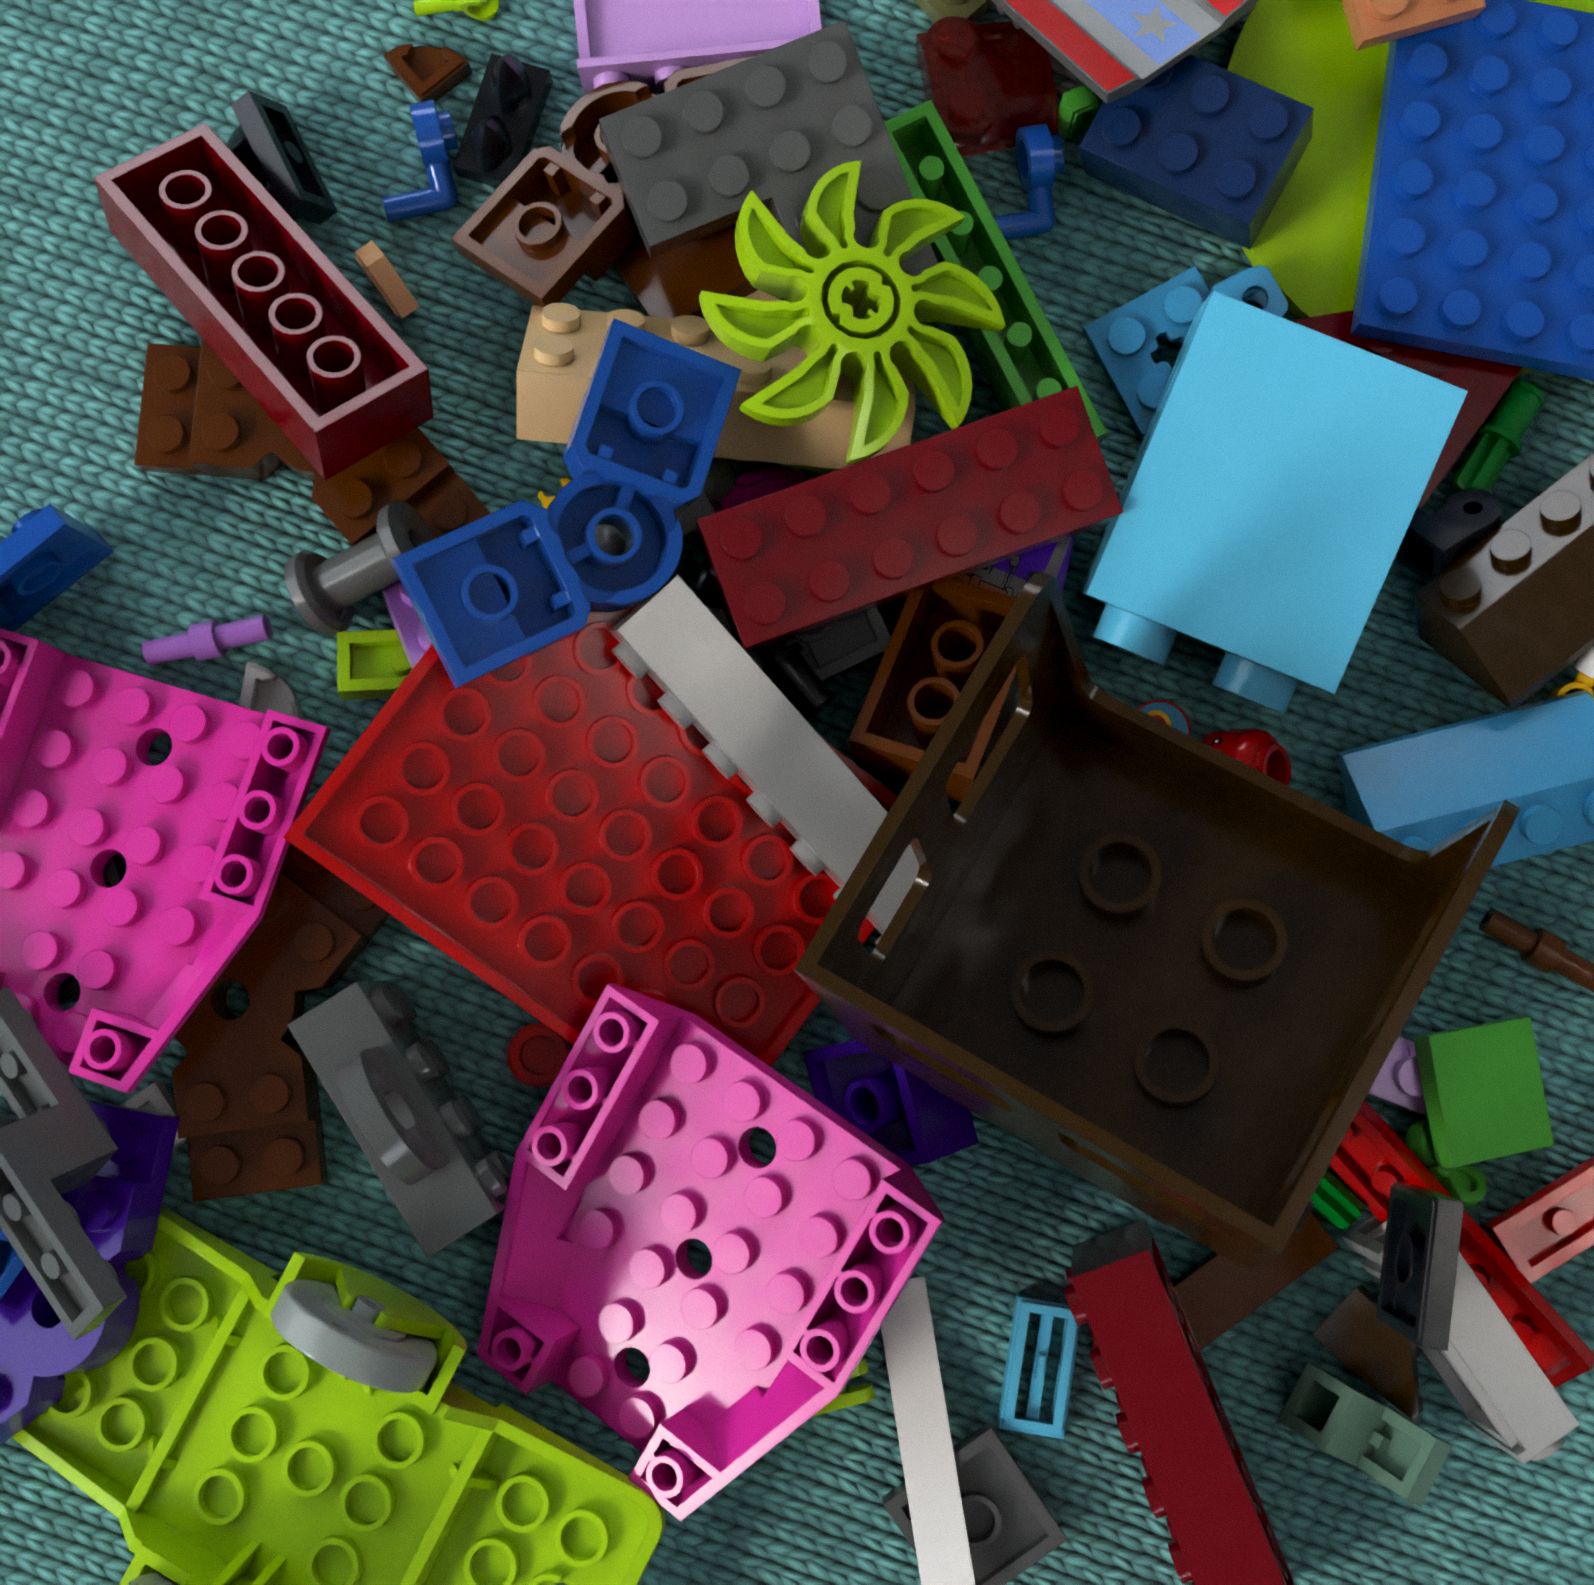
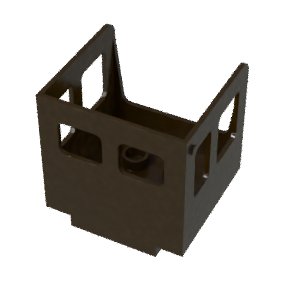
[794,570,1521,1270]

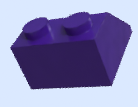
[803,1038,979,1166]

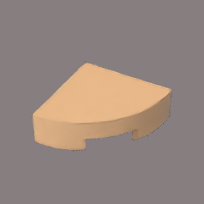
[354,240,420,319]

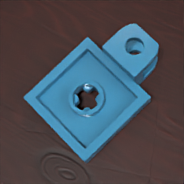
[1083,265,1288,440]

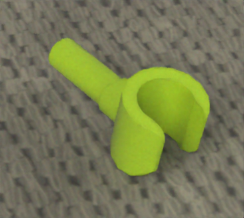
[413,0,500,21]

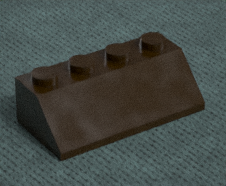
[1413,452,1594,710]

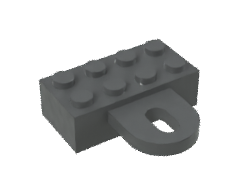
[287,981,512,1258]

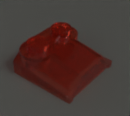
[915,16,1059,156]

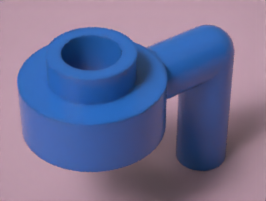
[382,99,459,223]
[994,123,1064,240]

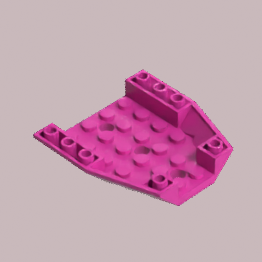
[0,628,331,1093]
[476,983,945,1521]

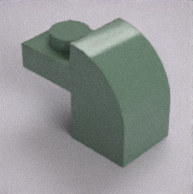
[1277,1361,1452,1507]

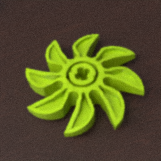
[699,160,1005,465]

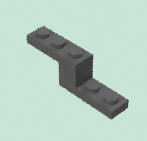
[0,986,127,1340]

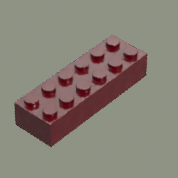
[93,123,434,480]
[695,386,1123,653]
[1064,1219,1296,1585]

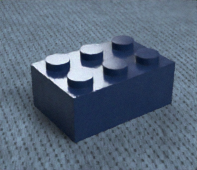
[1079,54,1314,249]

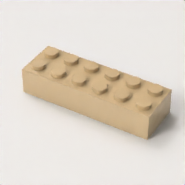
[516,303,916,469]

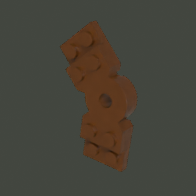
[451,55,756,307]
[134,340,491,546]
[172,843,391,1202]

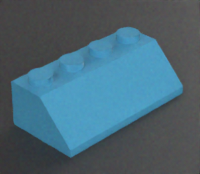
[1337,690,1594,867]

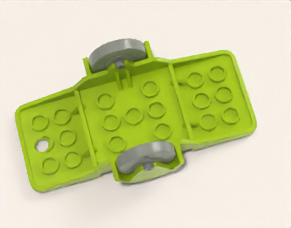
[12,1205,666,1585]

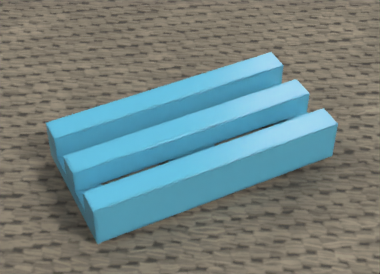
[997,1293,1080,1439]

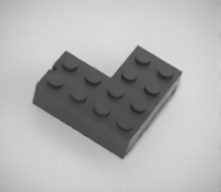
[599,20,938,316]

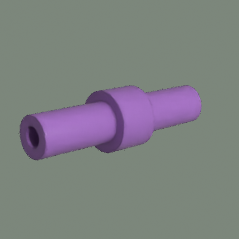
[142,615,273,666]

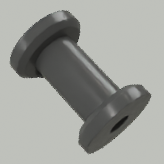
[284,500,436,637]

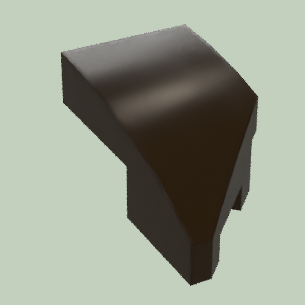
[1313,1285,1423,1420]

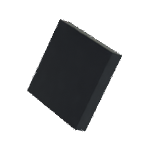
[1376,1182,1464,1351]

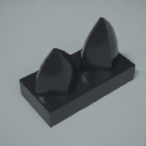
[453,53,553,188]
[226,91,338,225]

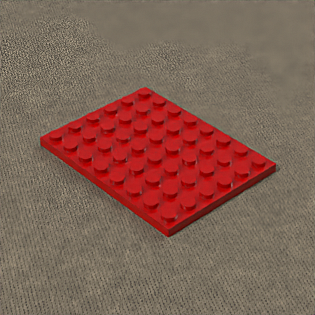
[283,604,897,1067]

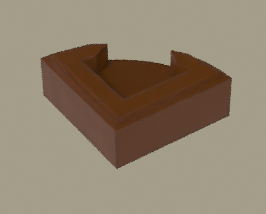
[383,44,472,102]

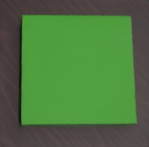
[1413,1017,1554,1168]

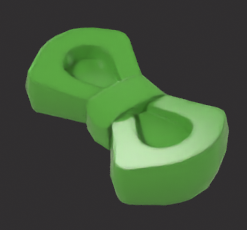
[1405,1118,1487,1208]

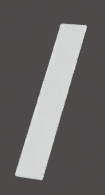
[881,1277,976,1585]

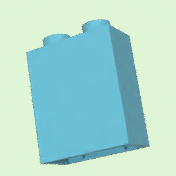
[1079,291,1468,714]

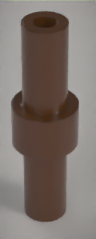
[1479,908,1594,993]

